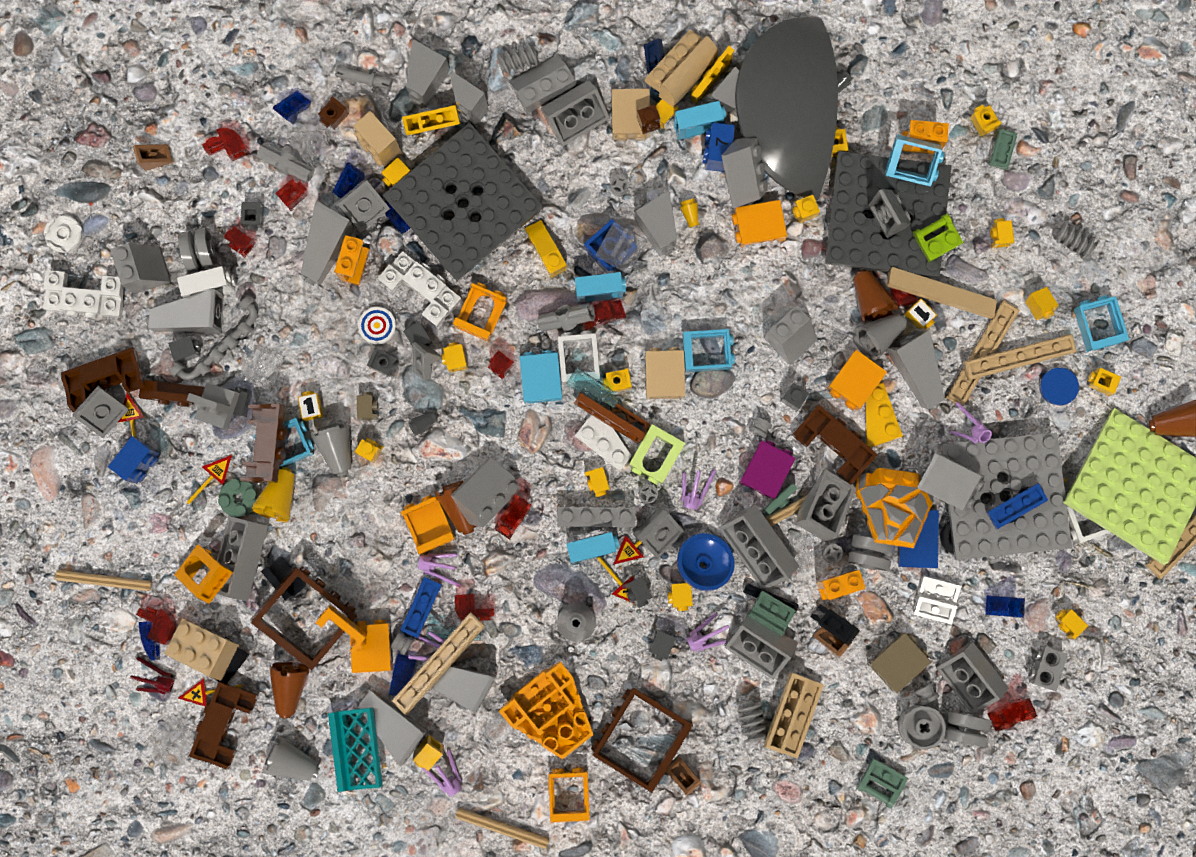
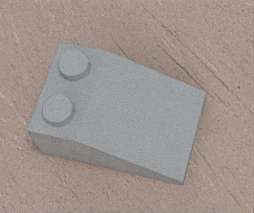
[869,189,911,238]
[794,469,856,541]

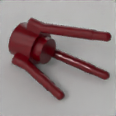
[130,657,175,695]

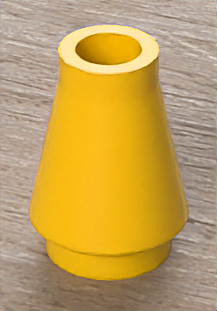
[679,198,700,227]

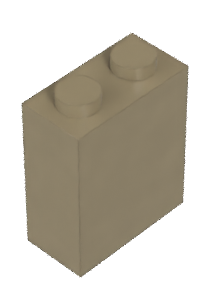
[867,632,931,694]

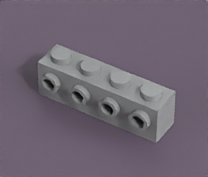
[557,507,635,532]

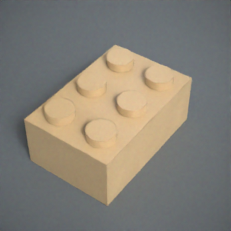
[353,111,403,168]
[164,618,239,681]

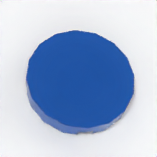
[1039,368,1079,406]

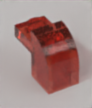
[202,128,250,161]
[582,300,627,331]
[494,495,532,540]
[454,594,496,621]
[136,606,176,645]
[987,698,1038,731]

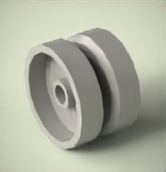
[178,227,217,274]
[847,535,895,571]
[898,704,946,750]
[944,711,992,748]

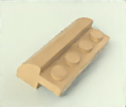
[645,29,718,107]
[763,672,824,759]

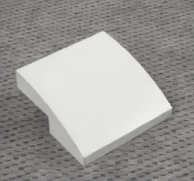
[914,574,962,624]

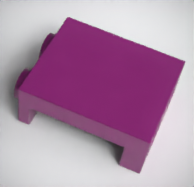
[739,440,796,500]

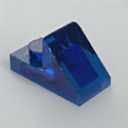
[273,91,311,125]
[332,162,365,199]
[985,595,1025,618]

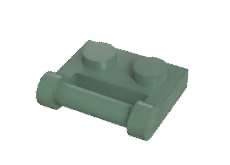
[856,758,908,809]

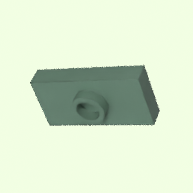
[988,128,1018,170]
[763,484,798,515]

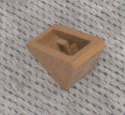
[133,144,173,171]
[813,627,852,658]
[666,757,702,796]

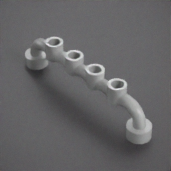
[169,295,257,380]

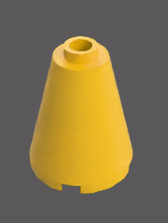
[252,467,295,523]

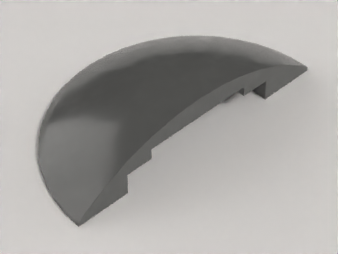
[736,17,838,201]

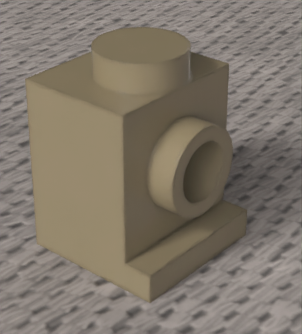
[356,392,379,420]

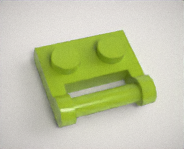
[913,213,964,262]

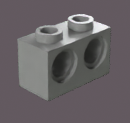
[1028,646,1068,691]

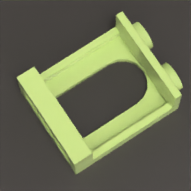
[629,424,685,485]

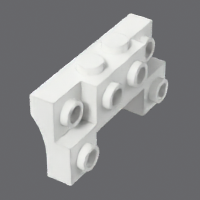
[377,251,462,328]
[43,270,124,319]

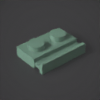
[748,591,796,636]

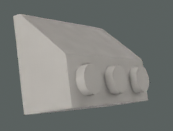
[509,55,576,114]
[451,72,488,128]
[540,80,610,147]
[721,138,768,208]
[451,457,521,528]
[724,611,798,680]
[936,641,1009,714]

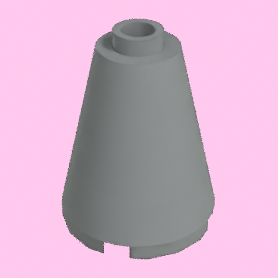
[853,313,907,361]
[310,422,351,477]
[557,603,596,642]
[262,736,320,781]

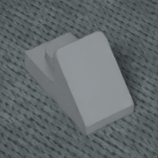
[412,342,442,381]

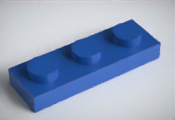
[986,483,1048,529]
[400,577,442,638]

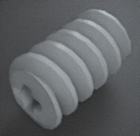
[497,43,539,75]
[1055,220,1099,259]
[737,699,767,742]

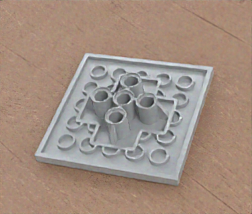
[940,432,1072,560]

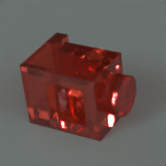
[275,178,307,211]
[224,226,256,258]
[890,287,917,308]
[488,350,514,380]

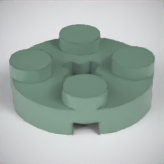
[218,479,258,518]

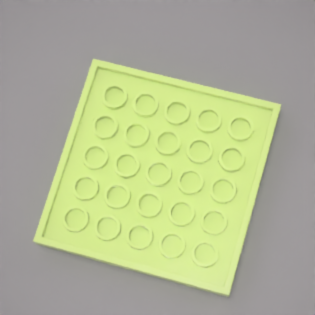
[1063,408,1196,565]

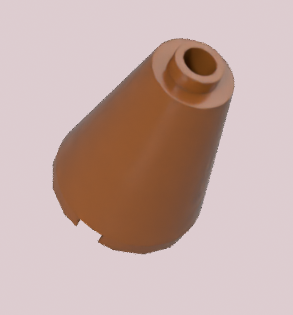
[853,269,898,324]
[1149,400,1196,437]
[435,480,477,535]
[269,662,309,718]

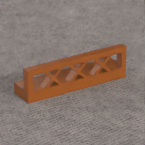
[573,384,650,444]

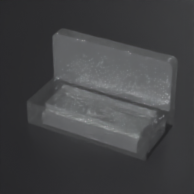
[787,531,816,573]

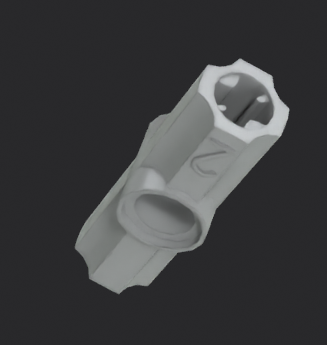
[256,143,315,183]
[537,304,596,332]

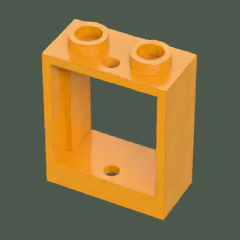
[548,767,590,823]

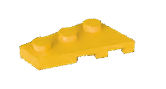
[691,46,735,104]
[865,383,903,448]

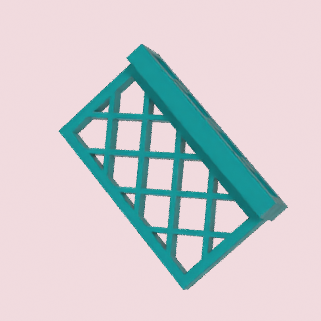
[328,707,383,792]

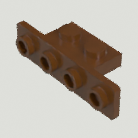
[139,380,205,407]

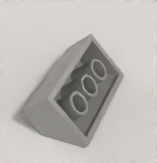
[718,504,800,590]
[217,516,268,601]

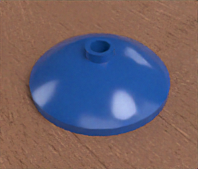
[677,533,735,591]

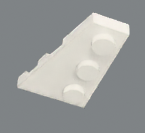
[575,415,632,472]

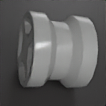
[610,175,629,197]
[748,417,772,439]
[639,484,658,504]
[822,544,843,563]
[391,631,414,655]
[914,682,939,705]

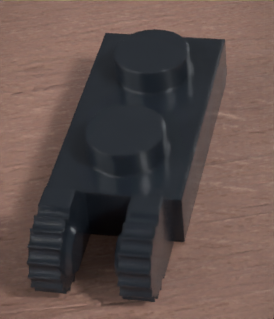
[810,604,860,646]

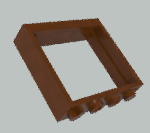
[250,565,357,671]
[591,687,693,793]

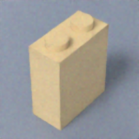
[611,89,650,141]
[645,347,685,399]

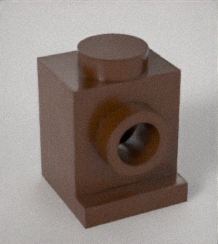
[318,96,349,130]
[637,105,661,135]

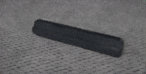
[743,583,799,614]

